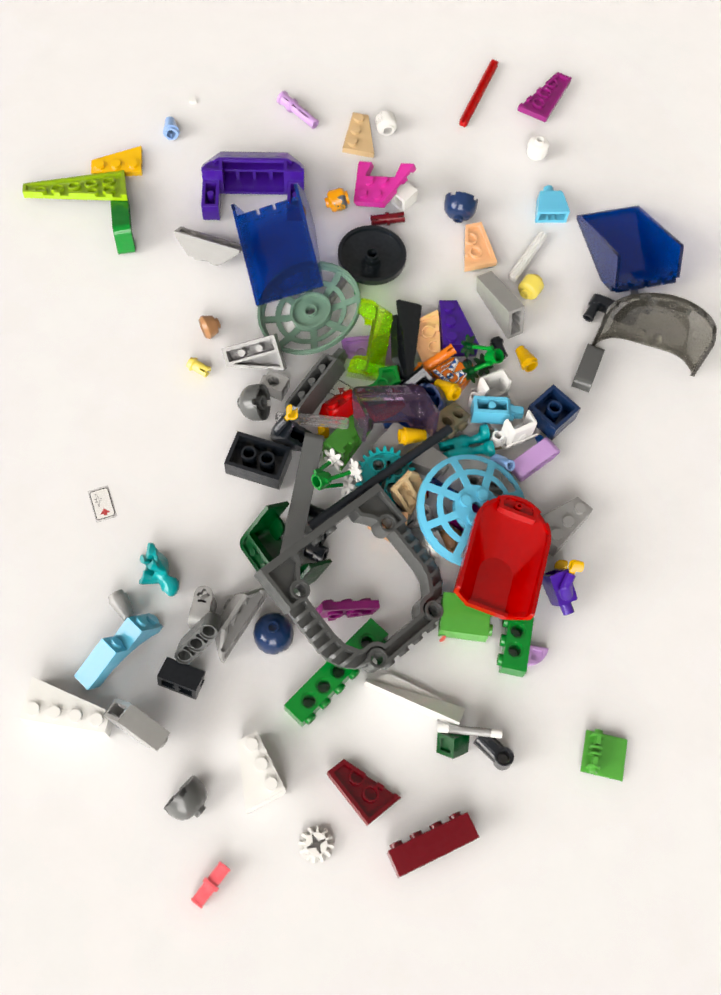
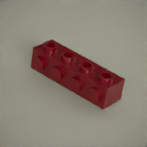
[387,811,479,878]

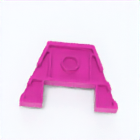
[354,161,416,208]

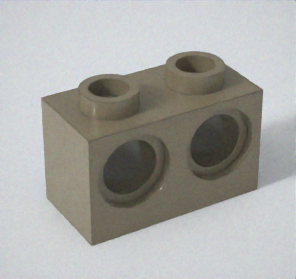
[426,401,471,442]

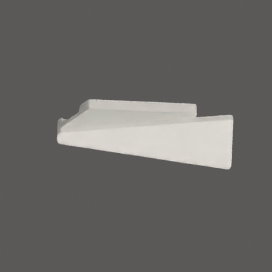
[365,673,465,725]

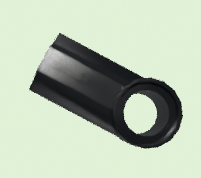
[474,736,514,770]

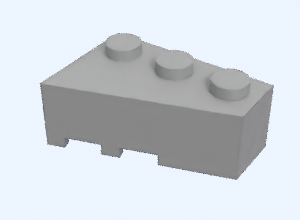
[221,333,287,370]

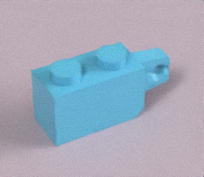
[470,395,524,424]

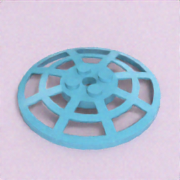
[416,455,525,566]

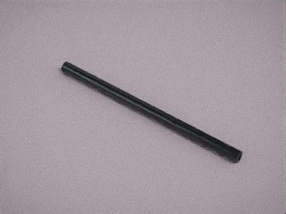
[307,424,453,531]

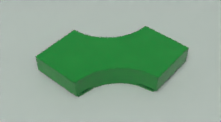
[364,365,401,406]

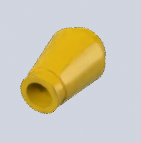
[515,346,538,372]
[434,379,461,401]
[397,427,427,446]

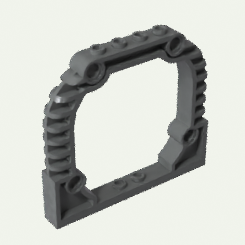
[254,483,444,673]

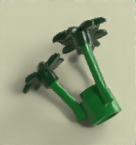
[461,334,504,383]

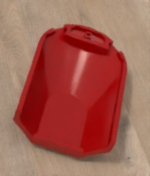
[453,495,551,620]

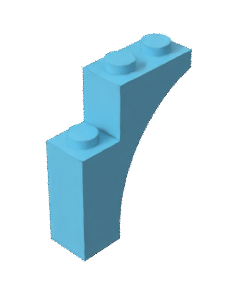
[74,613,163,690]

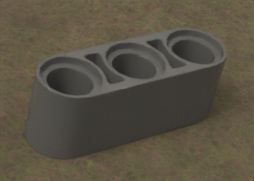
[572,344,605,393]
[174,612,222,664]

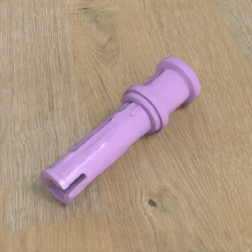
[276,91,319,129]

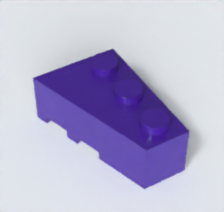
[438,300,479,357]

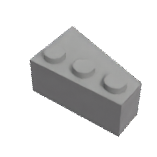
[542,497,593,556]

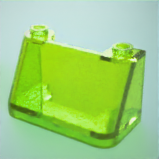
[346,298,393,381]

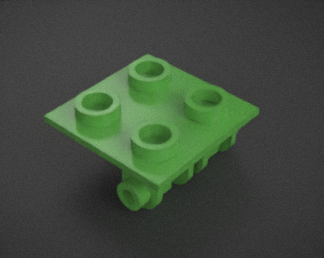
[580,729,628,782]

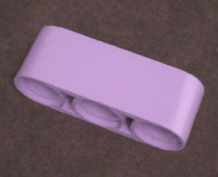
[511,437,560,482]

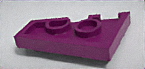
[316,598,380,621]

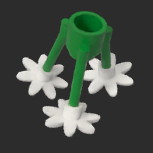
[311,448,363,496]

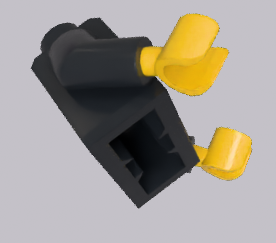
[270,404,329,452]

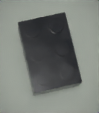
[224,431,292,490]

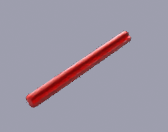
[459,59,498,127]

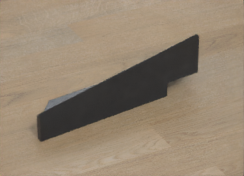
[390,300,422,380]

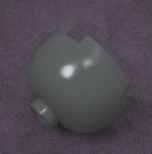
[237,384,271,421]
[164,775,207,821]

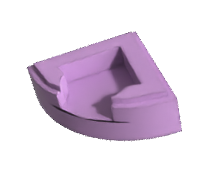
[527,645,549,666]

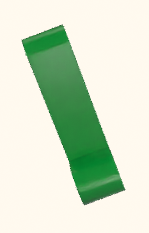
[110,194,136,254]

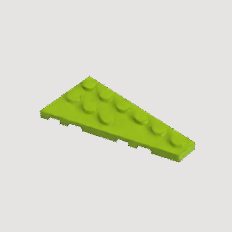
[23,170,128,201]

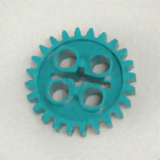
[354,446,415,504]

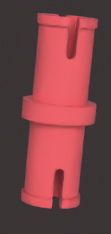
[191,861,231,909]

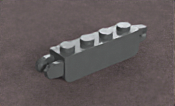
[283,348,348,425]

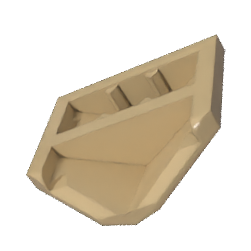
[391,470,427,515]

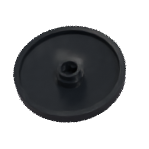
[337,225,406,285]

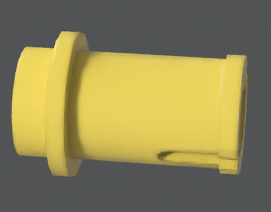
[187,357,211,378]

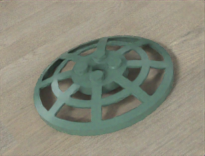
[257,261,361,355]

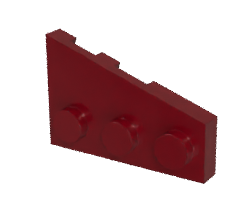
[327,759,401,826]

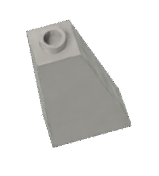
[476,271,524,339]
[372,421,449,480]

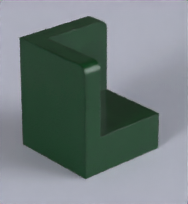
[436,732,470,759]

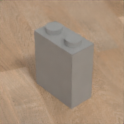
[103,698,170,751]

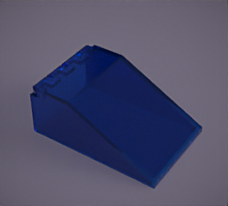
[231,184,324,307]
[577,205,684,293]

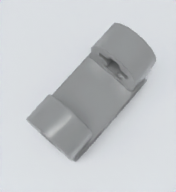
[188,586,217,629]

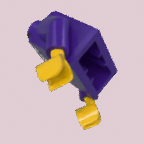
[542,560,584,616]

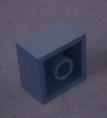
[525,384,581,440]

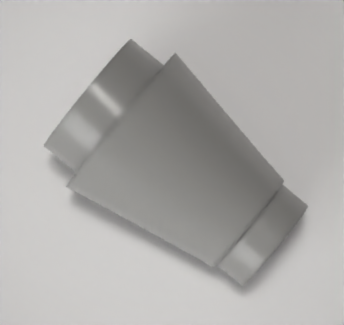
[108,589,134,621]

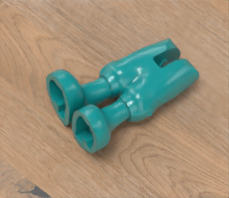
[438,424,495,460]

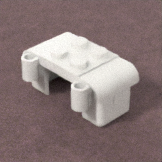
[467,369,539,450]

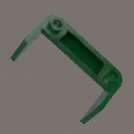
[240,501,332,594]

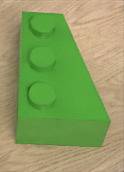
[322,412,373,471]

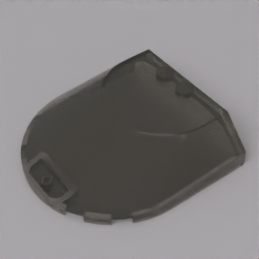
[591,293,717,377]

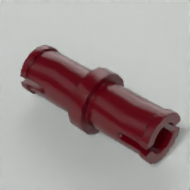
[370,211,405,226]

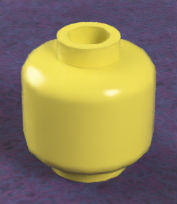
[518,274,544,300]

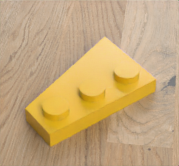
[91,146,142,176]

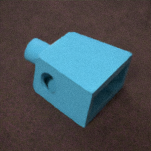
[535,185,570,223]

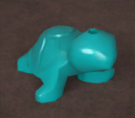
[139,543,179,596]

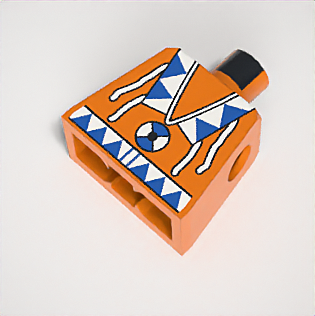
[431,357,473,393]

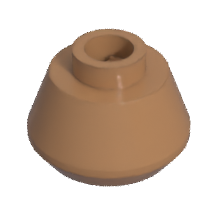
[199,316,221,339]

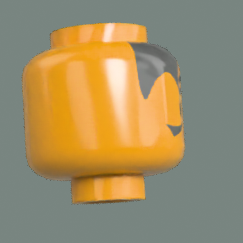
[325,188,350,212]

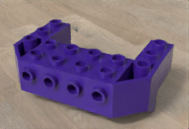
[201,151,304,221]

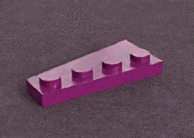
[517,72,572,123]

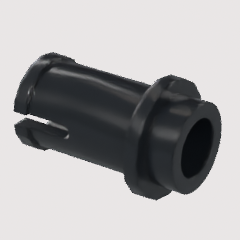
[490,336,508,359]

